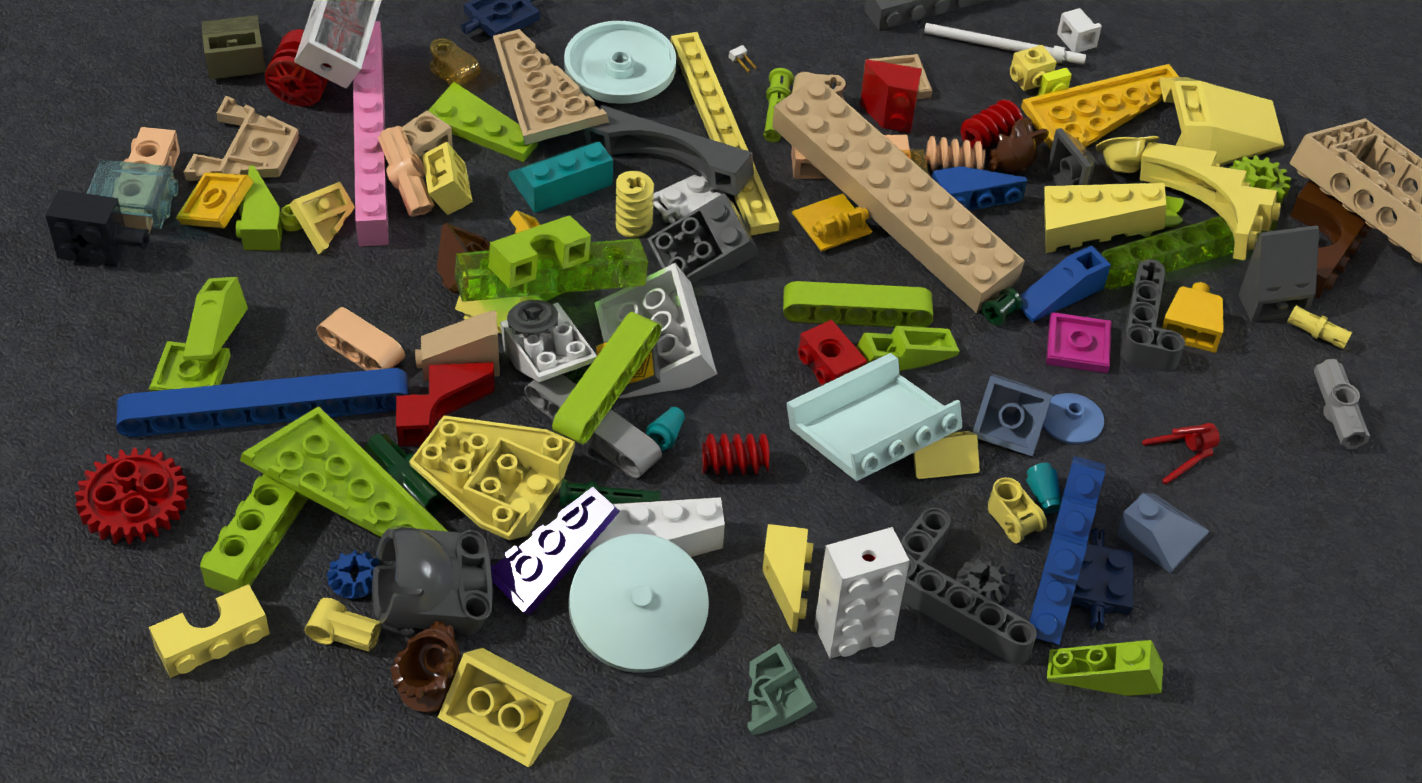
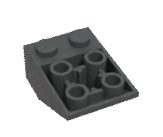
[647,193,760,282]
[1238,226,1319,322]

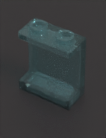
[87,159,179,229]

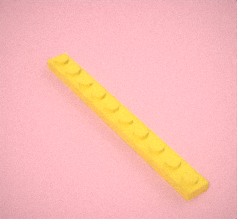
[671,32,779,235]

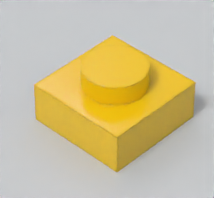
[509,210,541,233]

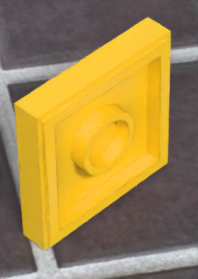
[176,172,254,228]

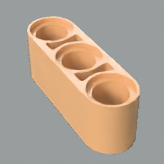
[316,307,405,371]

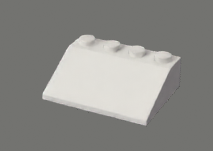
[595,263,717,399]

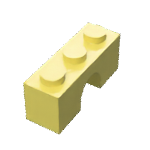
[149,584,270,678]

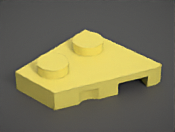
[289,182,355,255]

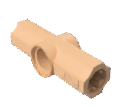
[378,126,435,217]

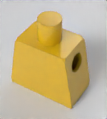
[1161,282,1224,353]

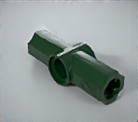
[363,433,446,515]

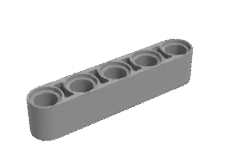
[524,374,662,479]

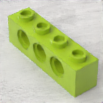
[200,474,309,594]

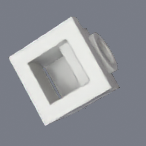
[1057,8,1102,53]

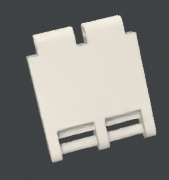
[653,175,734,224]

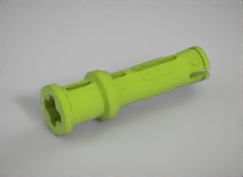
[763,68,794,143]

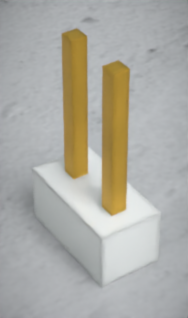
[728,45,757,73]

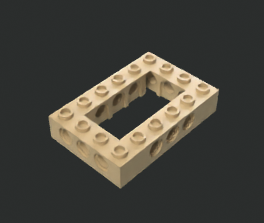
[1289,118,1422,264]

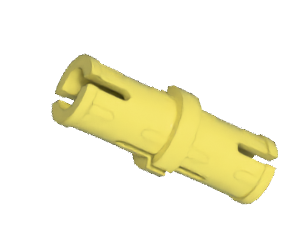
[1287,305,1352,350]

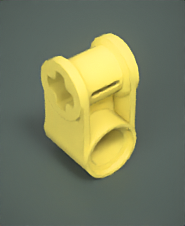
[988,477,1047,543]

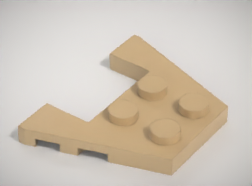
[184,96,299,181]

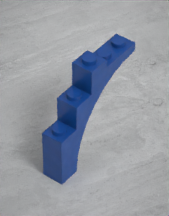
[1029,456,1105,645]

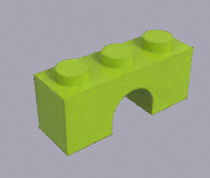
[488,215,591,289]

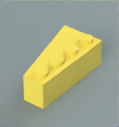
[1044,183,1166,254]

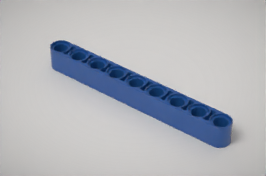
[116,368,409,437]

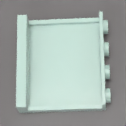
[787,353,962,481]

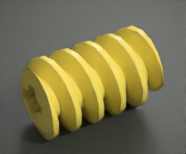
[616,171,654,238]

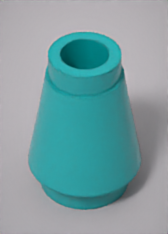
[646,407,685,451]
[1026,463,1061,514]

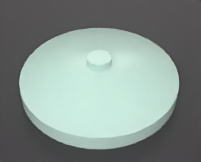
[564,21,676,104]
[569,534,709,673]

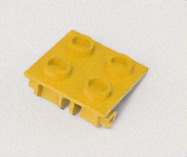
[792,193,873,252]

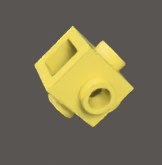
[1010,45,1057,91]

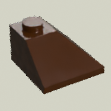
[437,223,504,293]

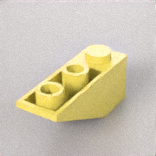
[763,524,813,632]

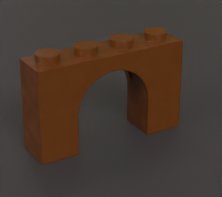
[1273,180,1372,299]

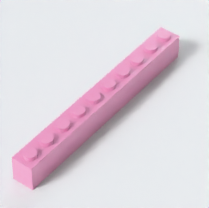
[353,21,389,247]

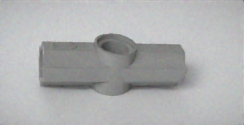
[1314,359,1370,449]

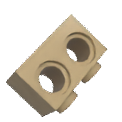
[403,110,453,165]

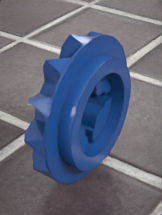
[327,549,381,599]

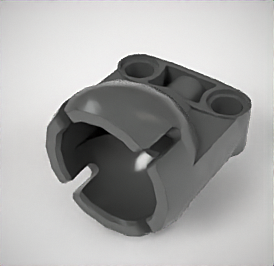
[372,526,492,635]

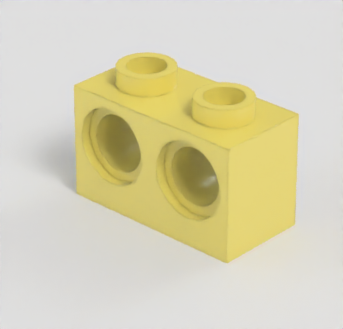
[422,142,473,215]

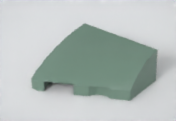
[747,643,818,736]

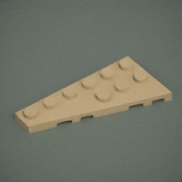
[493,29,609,145]

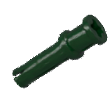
[559,479,661,509]

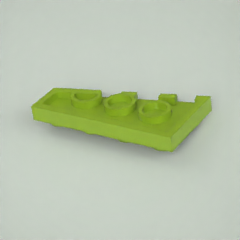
[428,82,538,162]

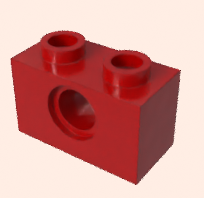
[798,320,867,385]

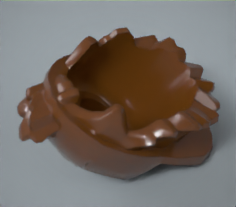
[987,117,1049,174]
[390,621,461,713]

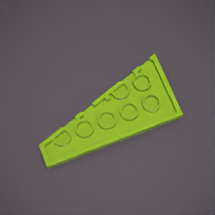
[240,406,447,537]

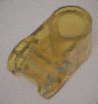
[430,38,481,86]

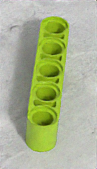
[783,281,934,327]
[552,311,662,445]

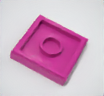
[1046,312,1112,373]

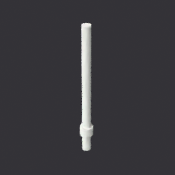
[924,23,1086,65]

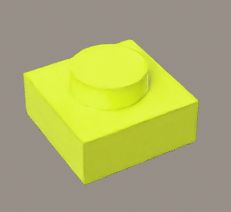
[1038,68,1072,96]

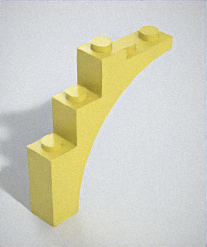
[1140,142,1281,260]

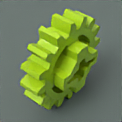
[1230,155,1291,203]

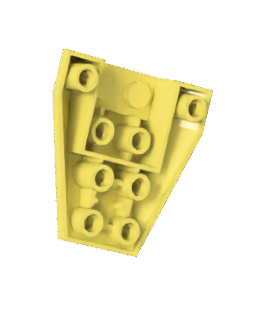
[1159,77,1284,166]
[409,415,575,540]

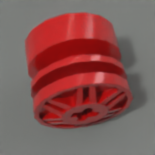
[265,29,329,107]

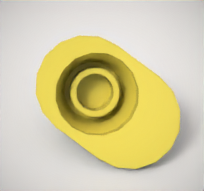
[1096,136,1160,173]

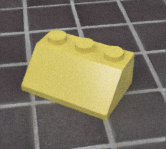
[437,648,572,767]

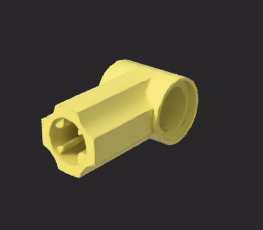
[304,598,381,652]

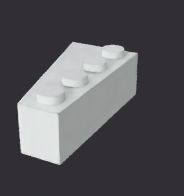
[588,497,725,557]

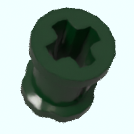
[982,287,1023,326]

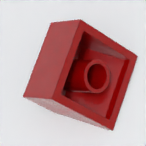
[860,59,922,133]

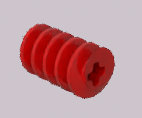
[960,99,1023,150]
[702,433,770,475]

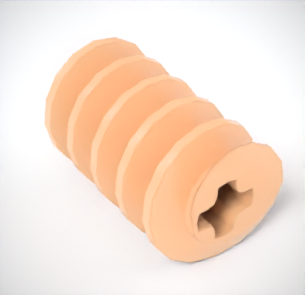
[924,136,985,173]

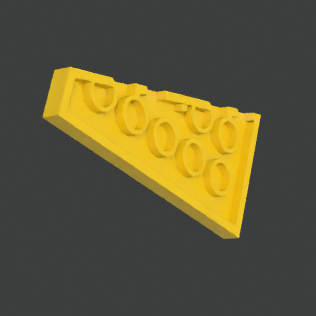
[1021,64,1179,150]

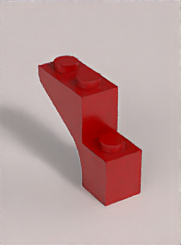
[396,362,495,447]

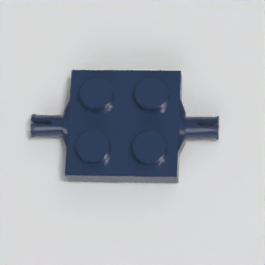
[461,0,540,38]
[1071,528,1133,630]

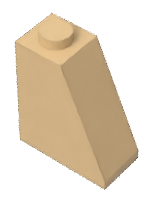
[415,311,500,381]

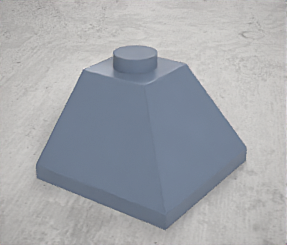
[973,374,1052,456]
[1116,493,1209,573]

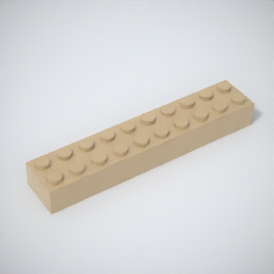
[772,76,1025,313]

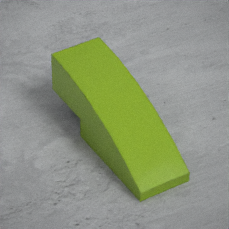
[856,326,960,371]

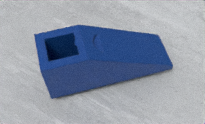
[932,166,1027,211]
[1019,245,1111,322]

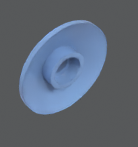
[1043,393,1104,445]

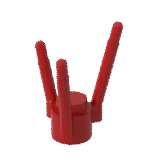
[1142,423,1220,484]

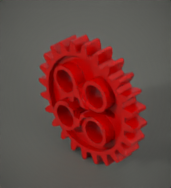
[75,448,189,544]

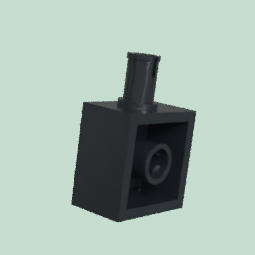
[45,190,150,267]

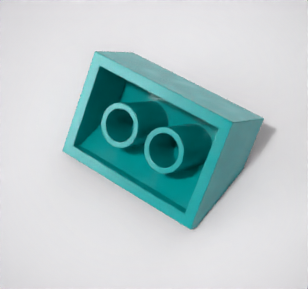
[508,141,613,213]

